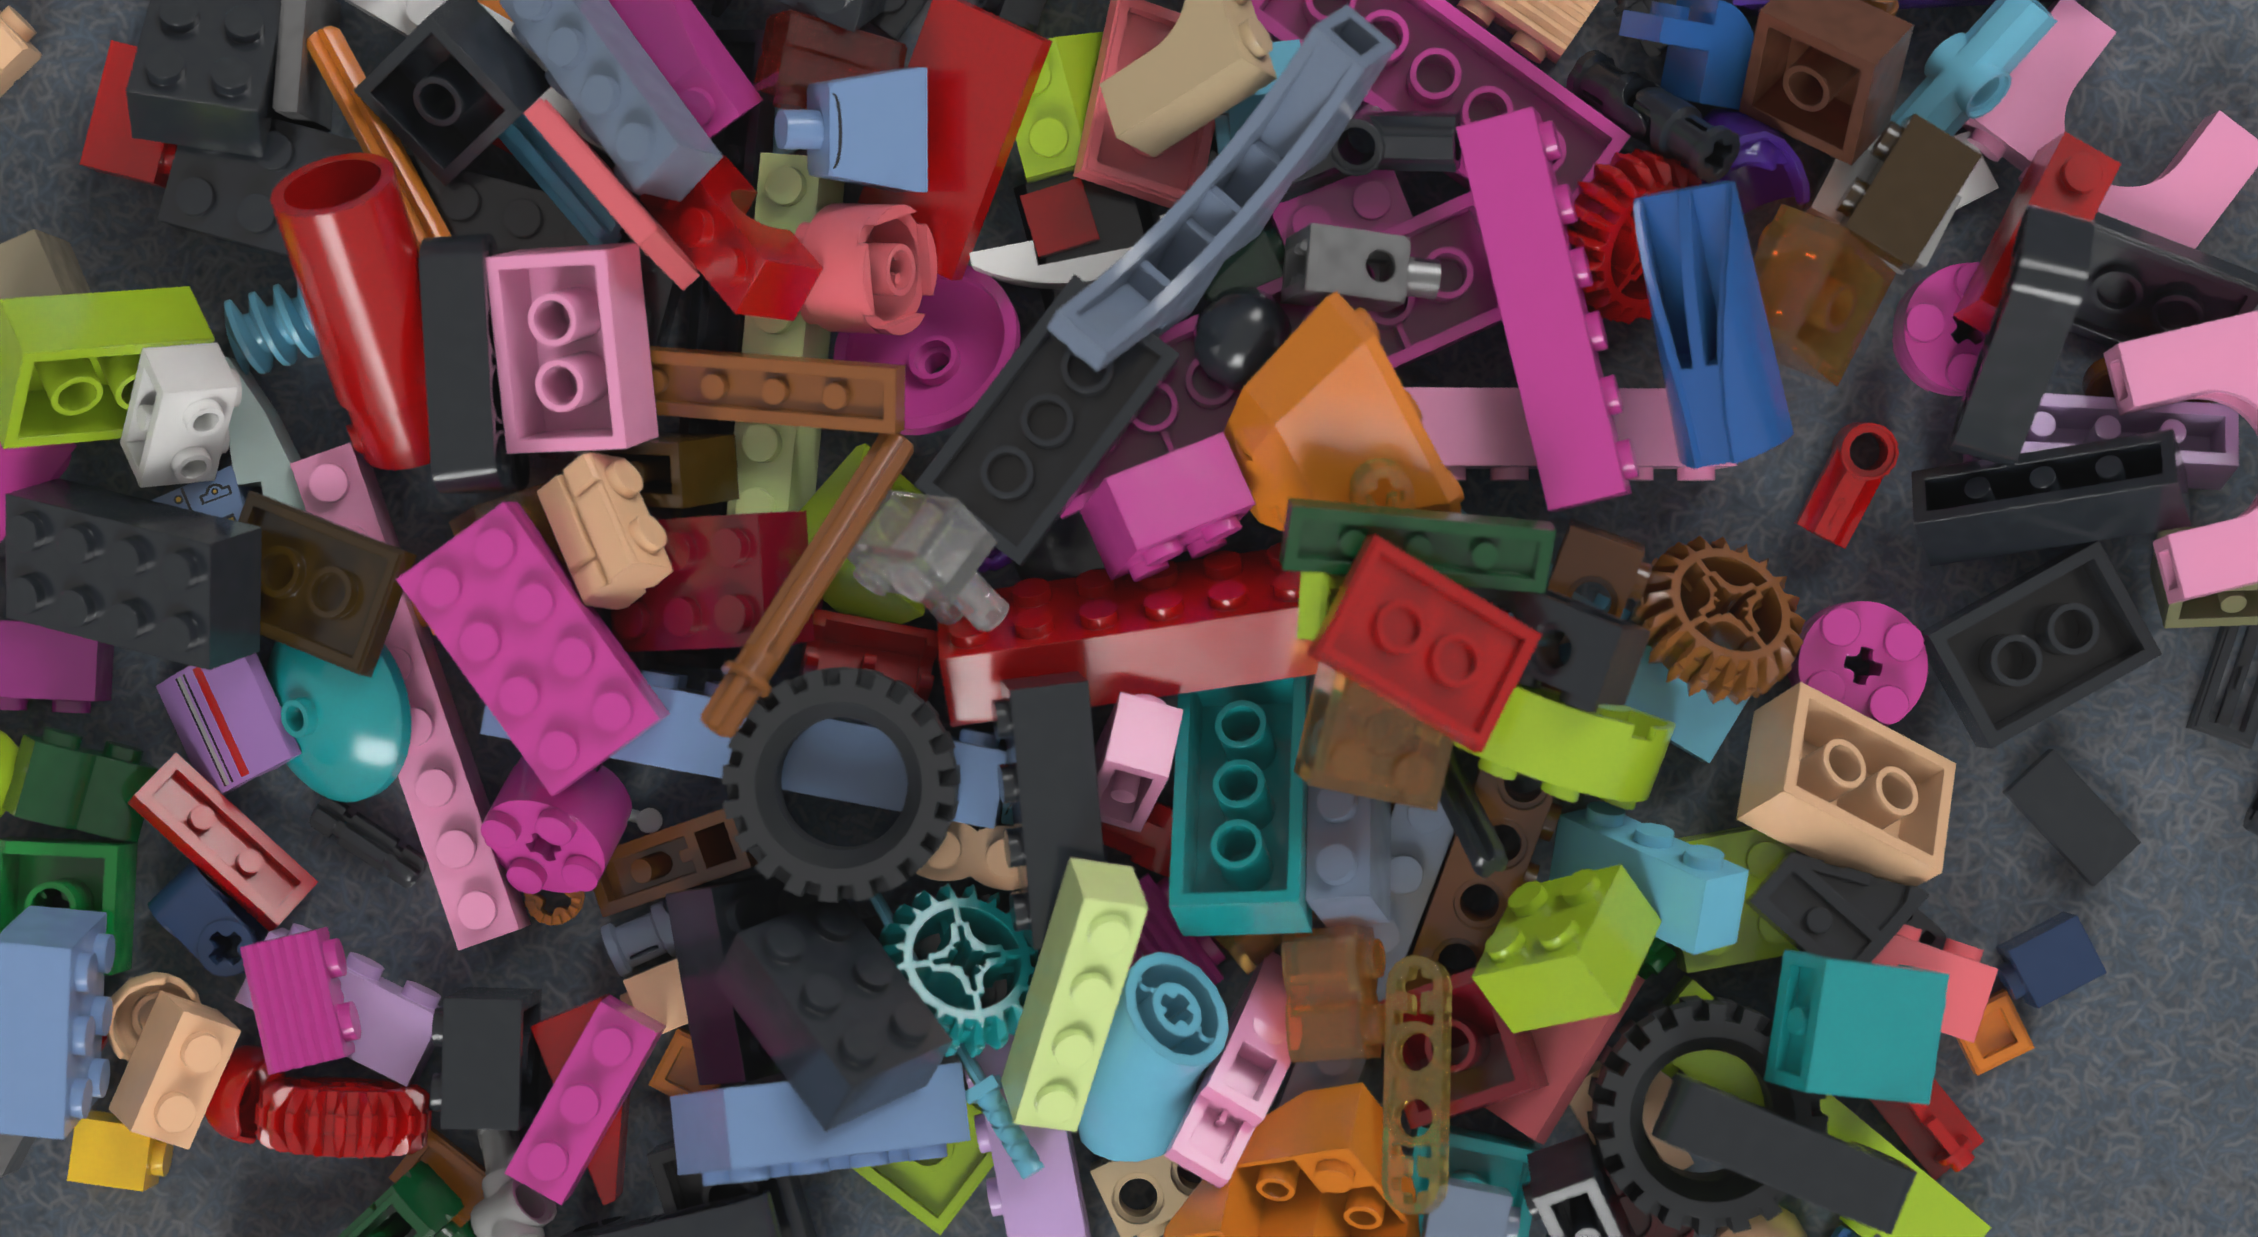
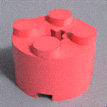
[795,203,937,335]

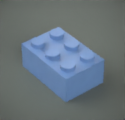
[0,905,115,1140]

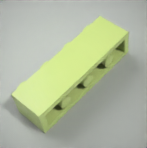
[1001,858,1148,1132]

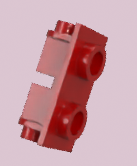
[1869,1078,1984,1180]

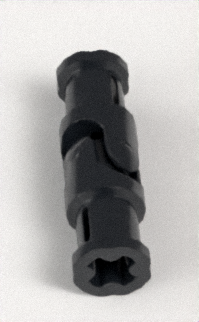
[1566,50,1740,183]

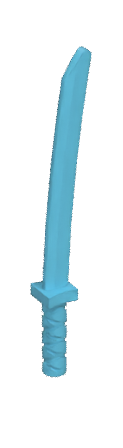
[869,892,1045,1180]

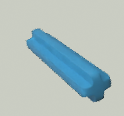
[498,114,622,245]

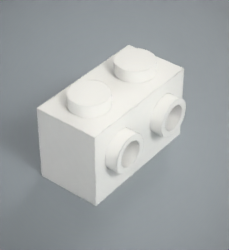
[120,342,242,488]

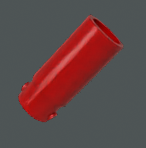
[270,153,431,470]

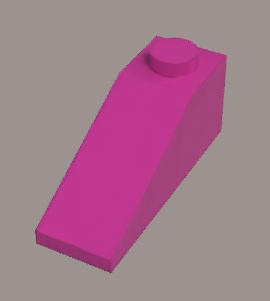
[608,0,763,139]

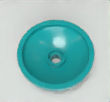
[265,641,411,802]

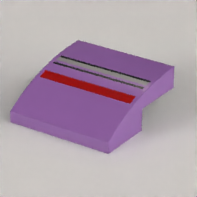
[156,653,302,795]

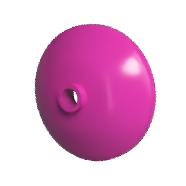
[833,265,1020,435]

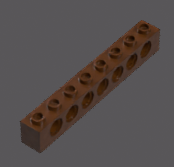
[1395,518,1652,995]

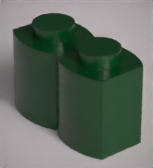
[2,727,158,843]

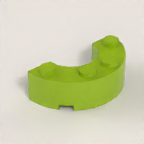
[1407,683,1676,810]

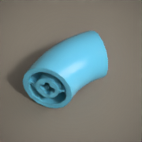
[1077,952,1229,1162]

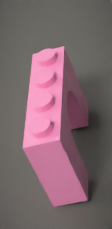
[1962,0,2258,249]
[2103,311,2258,604]

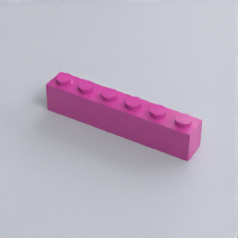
[1456,107,1639,512]

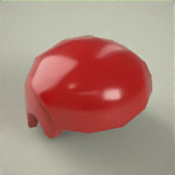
[205,1045,286,1144]

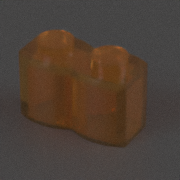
[1282,925,1390,1063]

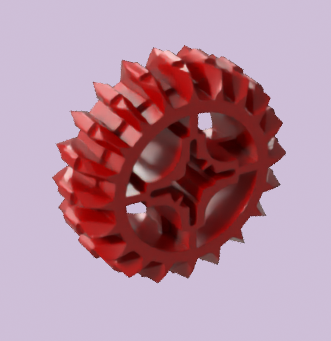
[1567,148,1702,324]
[255,1076,432,1159]

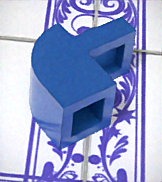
[1619,0,1754,110]

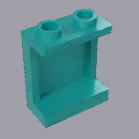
[1764,950,1949,1105]

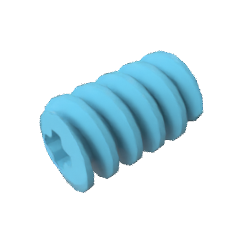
[224,282,321,375]

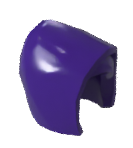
[1684,108,1810,215]

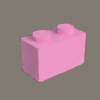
[1094,692,1184,832]

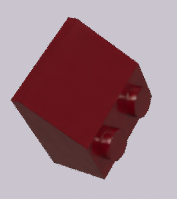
[1369,967,1549,1129]

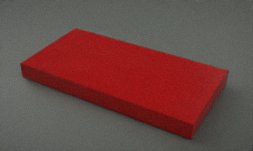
[858,0,1052,281]

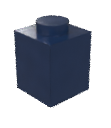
[1996,911,2107,1009]

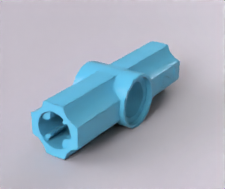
[1890,0,2057,136]

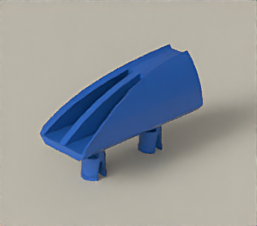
[1633,181,1794,469]

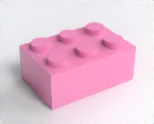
[485,242,659,454]

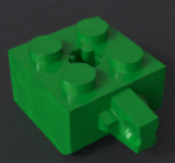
[0,836,138,975]

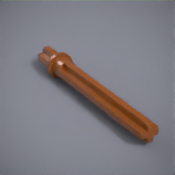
[700,433,914,738]

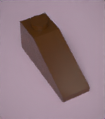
[593,808,758,918]

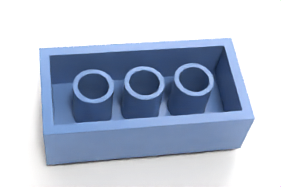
[670,1062,971,1186]

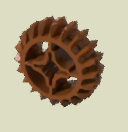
[1630,535,1806,705]

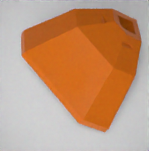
[1223,291,1464,531]
[1163,1082,1420,1237]

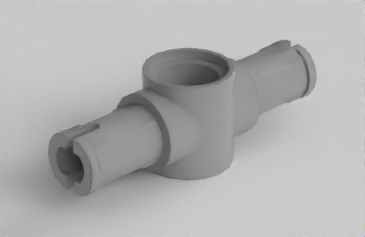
[471,1130,557,1237]

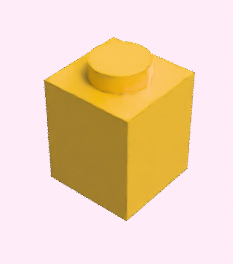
[67,1110,173,1192]

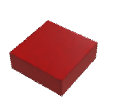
[1020,178,1100,259]

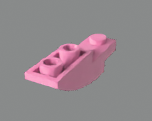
[1164,949,1322,1189]

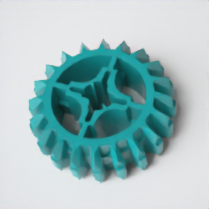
[879,883,1038,1058]

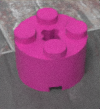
[1892,262,1986,396]
[1788,601,1928,726]
[480,756,632,894]

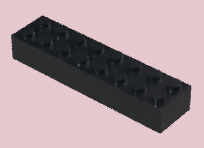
[157,118,682,347]

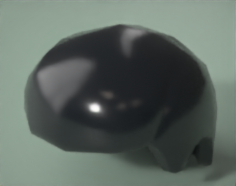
[1194,286,1292,390]

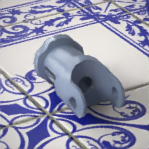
[601,899,676,978]

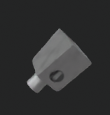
[1280,223,1441,312]

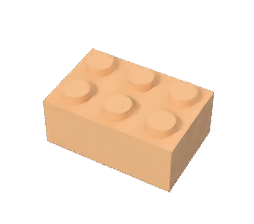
[1736,682,1956,887]

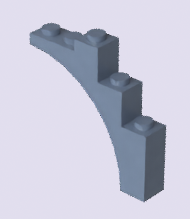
[1047,4,1397,371]

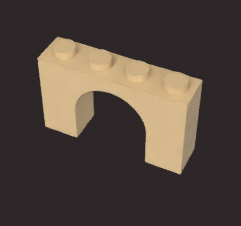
[1100,0,1277,157]

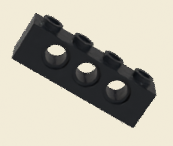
[1462,586,1651,713]

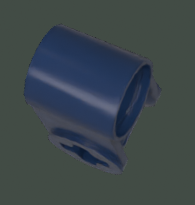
[148,861,268,977]

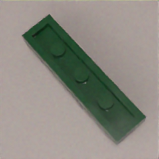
[1279,497,1556,593]

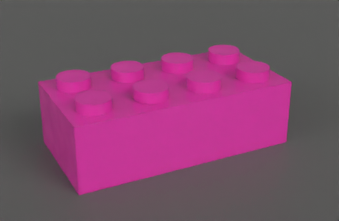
[396,501,670,796]

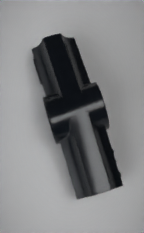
[1282,104,1463,202]

